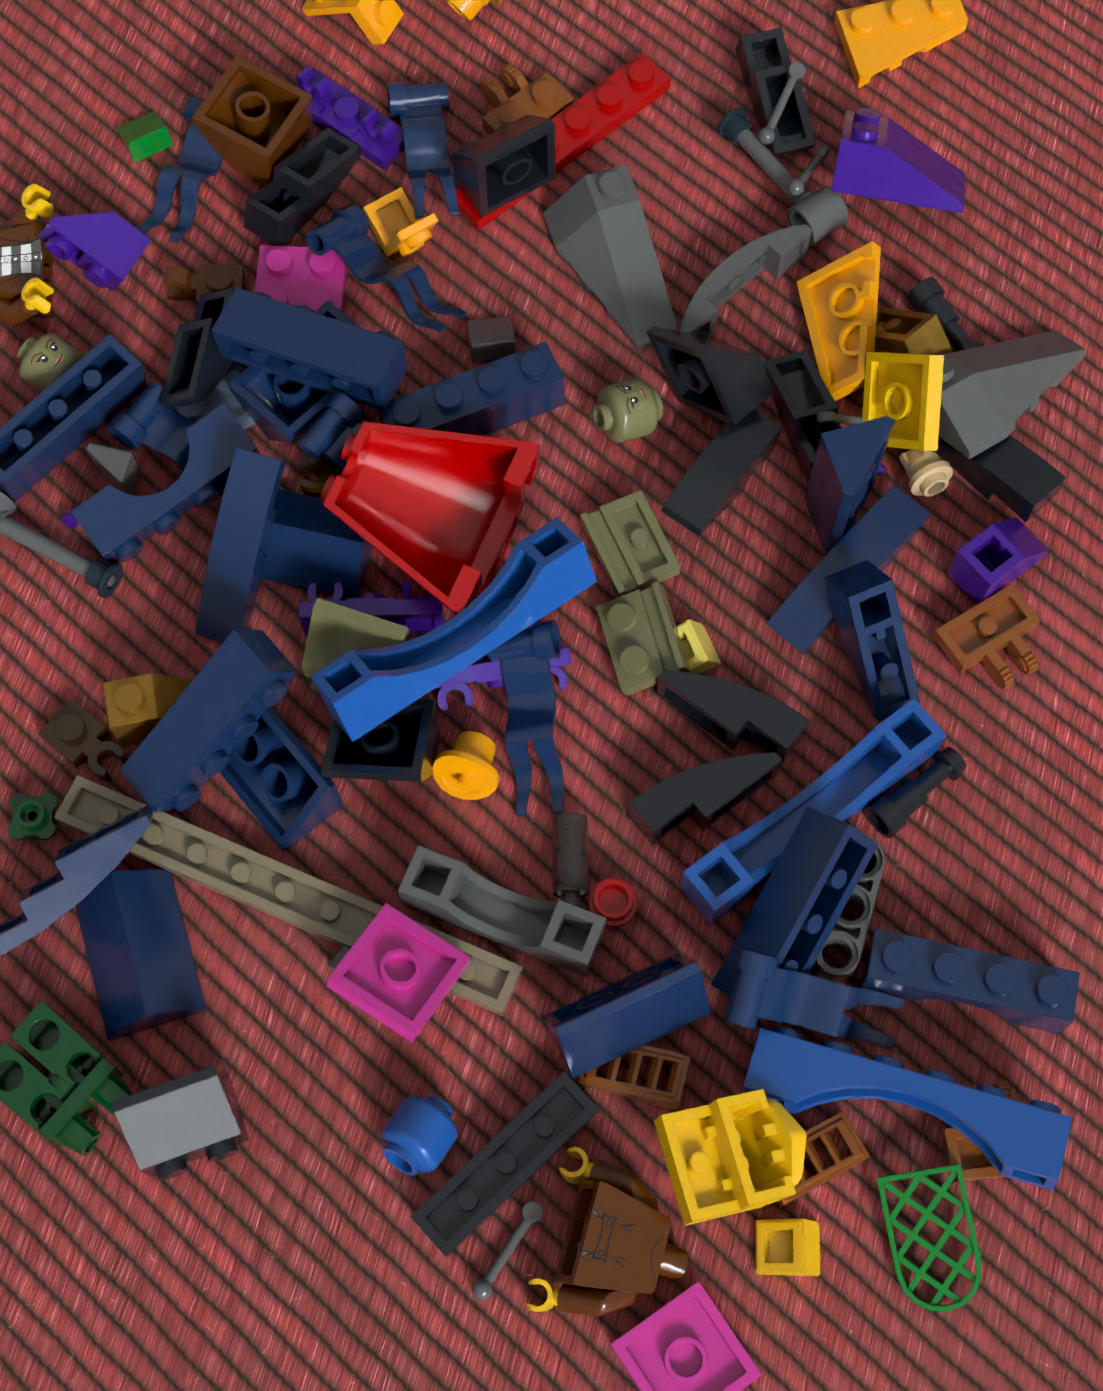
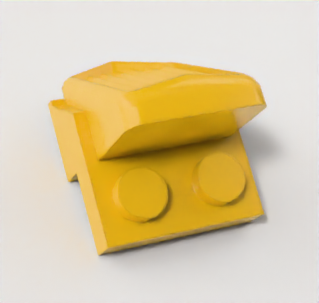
[654,1089,807,1226]

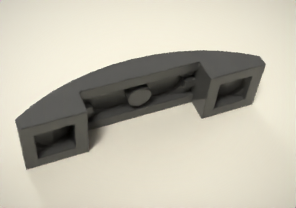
[680,224,812,337]

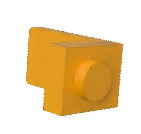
[301,0,404,45]
[362,187,439,258]

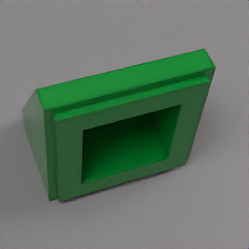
[116,111,173,163]

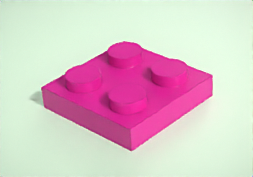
[255,245,348,312]
[326,903,471,1043]
[610,1281,762,1391]

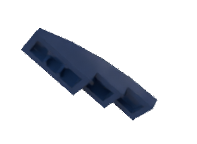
[195,447,286,642]
[766,485,931,655]
[0,804,153,956]

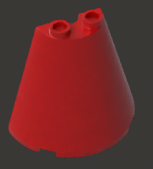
[321,422,540,615]

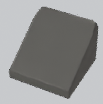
[467,316,516,362]
[87,443,142,495]

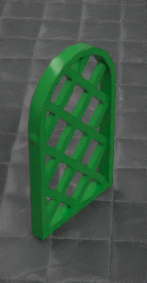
[877,1163,982,1312]

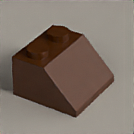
[192,55,313,186]

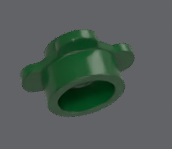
[7,793,59,841]

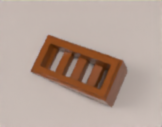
[578,1045,691,1111]
[776,1111,870,1209]

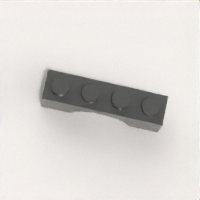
[398,845,606,978]

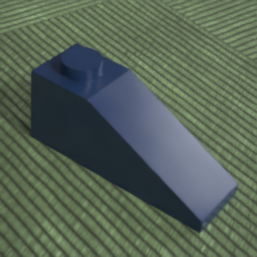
[824,560,920,721]

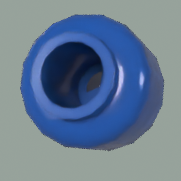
[380,1095,458,1176]

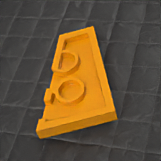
[834,0,968,88]
[796,241,881,401]

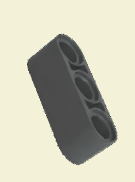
[811,840,885,984]

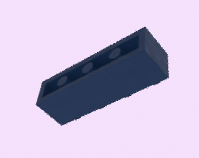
[211,287,408,411]
[0,334,147,503]
[377,341,564,436]
[120,630,298,813]
[711,807,878,1024]

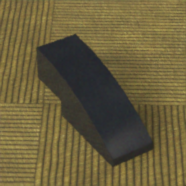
[735,27,816,156]
[244,127,362,246]
[159,288,235,408]
[765,350,842,483]
[661,409,783,536]
[935,436,1066,522]
[657,670,810,764]
[628,752,782,845]

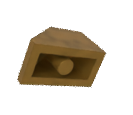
[875,307,953,355]
[103,673,193,747]

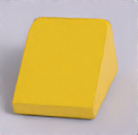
[756,1218,820,1276]

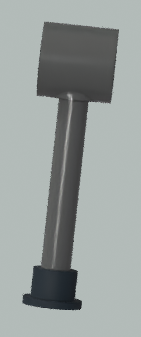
[717,107,849,247]
[0,491,123,598]

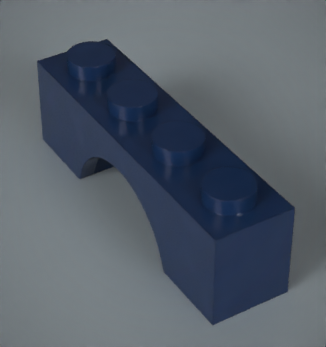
[70,403,261,564]
[859,929,1080,1034]

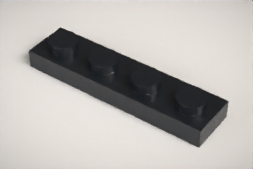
[410,1071,600,1258]

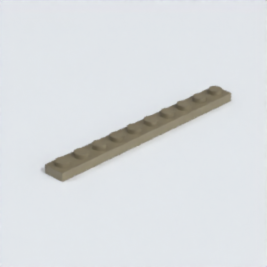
[54,775,523,1016]

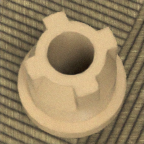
[899,449,953,497]

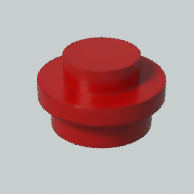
[588,877,638,928]

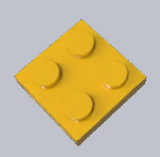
[862,352,944,451]

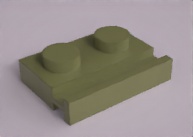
[580,490,681,598]
[596,581,690,696]

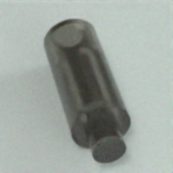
[552,813,589,908]

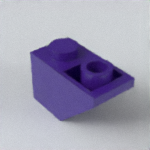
[38,212,151,291]
[947,518,1049,605]

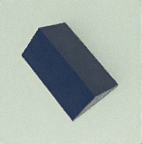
[228,300,361,443]
[805,416,895,555]
[262,489,373,599]
[220,707,343,850]
[75,869,207,1041]
[541,953,711,1078]

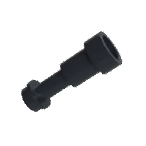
[905,277,985,351]
[864,747,966,838]

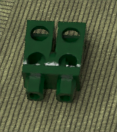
[0,1000,134,1156]

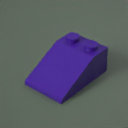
[831,108,965,213]

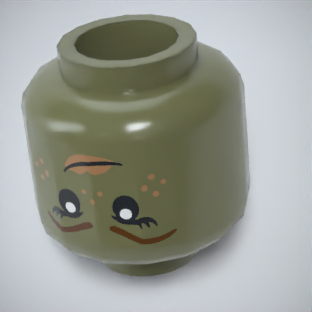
[17,333,84,393]
[592,378,663,443]

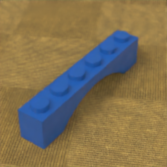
[310,517,597,742]
[680,698,946,925]
[743,1026,1073,1191]

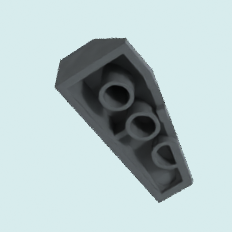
[543,165,679,350]
[938,330,1086,459]

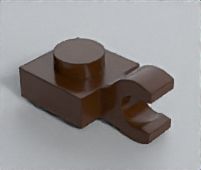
[164,263,245,305]

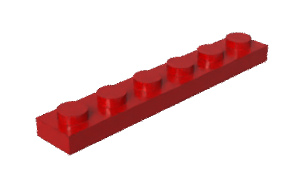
[456,52,671,231]

